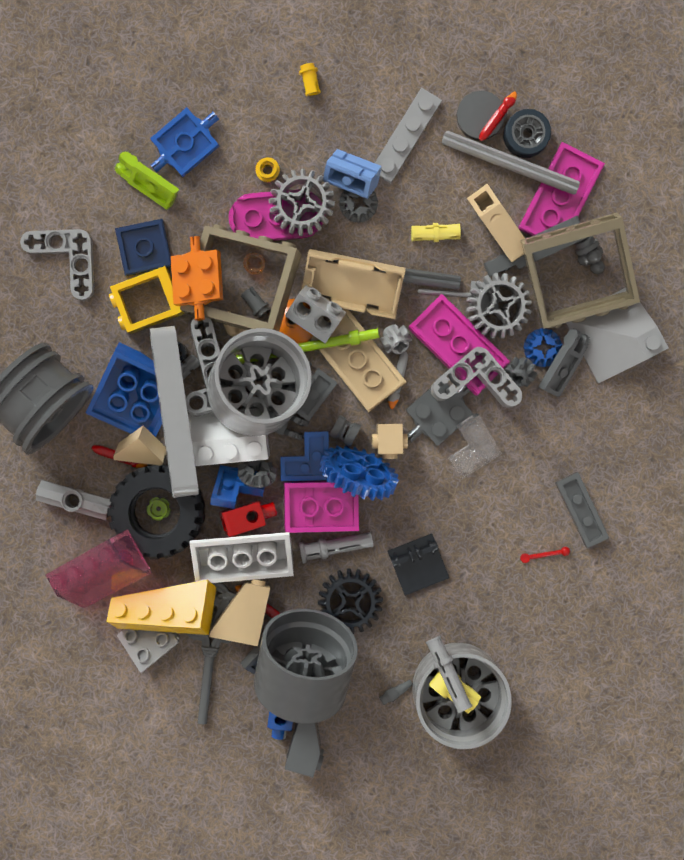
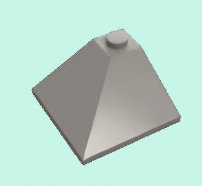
[566,287,668,383]

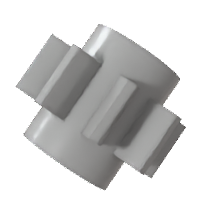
[380,324,412,354]

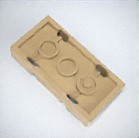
[302,249,405,319]

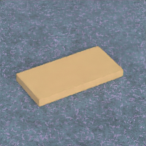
[311,309,407,412]

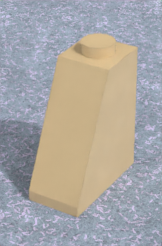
[209,579,270,646]

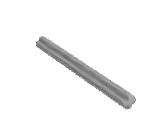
[442,131,580,195]

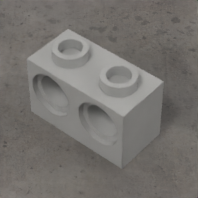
[285,285,346,343]

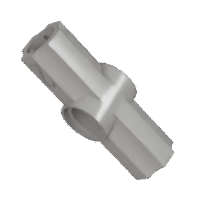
[36,480,112,520]

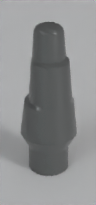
[379,680,413,705]

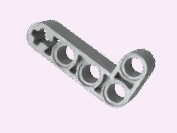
[186,318,231,417]

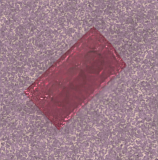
[45,529,152,608]

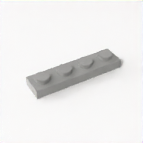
[375,87,442,184]

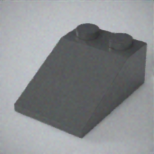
[285,722,324,778]

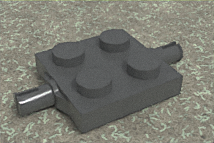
[405,383,474,446]

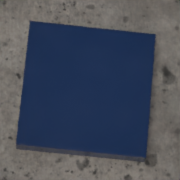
[115,219,171,276]

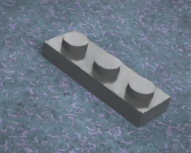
[555,472,609,548]

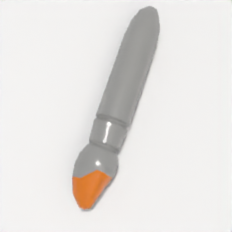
[388,351,408,409]

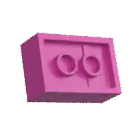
[283,481,359,533]

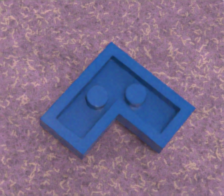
[280,431,329,481]
[210,465,265,509]

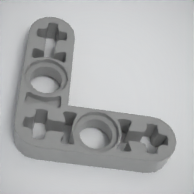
[20,229,94,301]
[431,347,522,408]

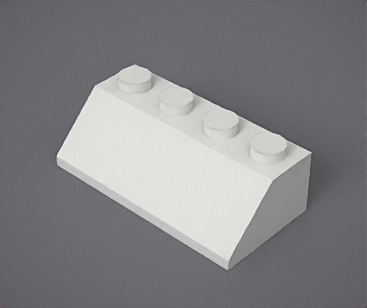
[188,408,270,466]
[190,532,294,583]

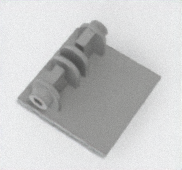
[117,629,180,673]

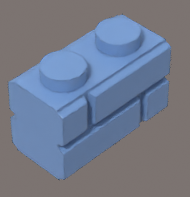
[323,149,382,199]

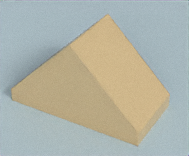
[114,426,166,465]

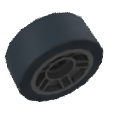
[503,109,551,158]

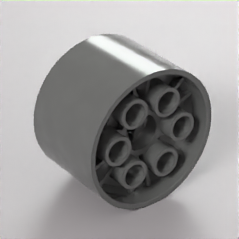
[254,609,358,724]

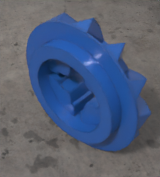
[524,328,562,367]

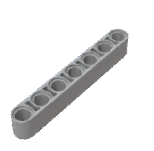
[150,326,199,498]

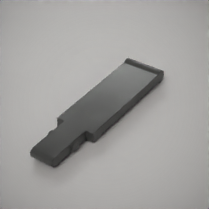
[484,216,587,277]

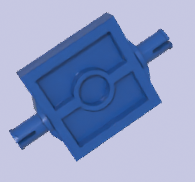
[150,107,219,177]

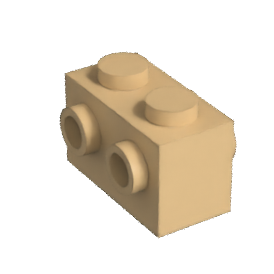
[372,424,408,459]

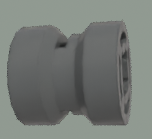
[329,415,361,447]

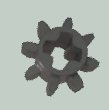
[505,357,537,387]

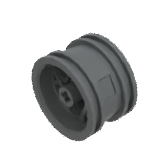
[0,343,94,455]

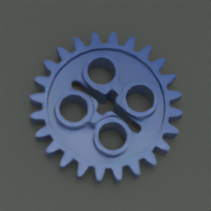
[319,446,399,501]

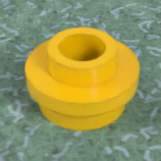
[256,157,280,182]

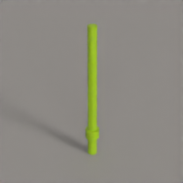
[236,328,380,364]

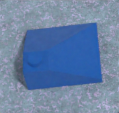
[86,342,162,437]

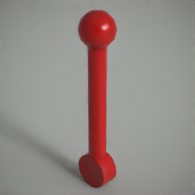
[520,547,570,563]

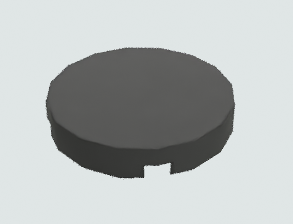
[456,90,505,140]

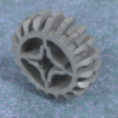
[269,169,335,236]
[466,273,532,339]

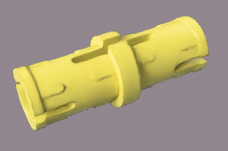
[411,223,461,242]

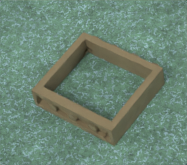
[521,213,640,329]
[180,224,302,331]

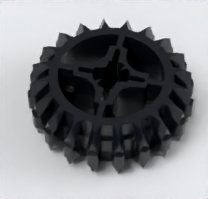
[318,568,383,634]

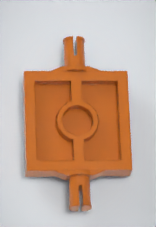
[171,236,223,321]

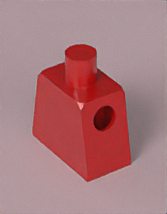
[219,501,277,537]

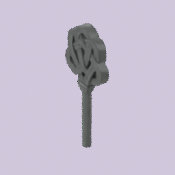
[185,582,236,725]

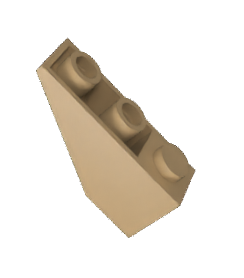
[467,184,525,262]

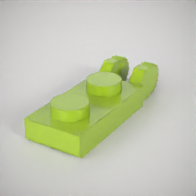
[115,151,179,210]

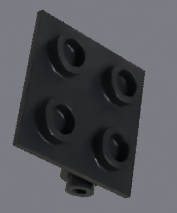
[387,533,449,596]

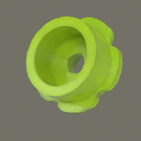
[147,497,171,521]

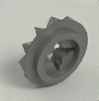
[339,190,378,223]
[238,460,277,488]

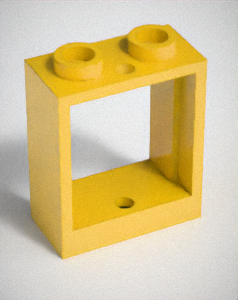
[109,266,185,334]

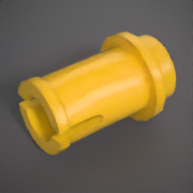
[299,63,321,96]

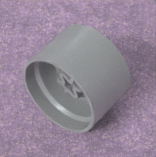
[207,328,312,436]
[412,643,512,749]

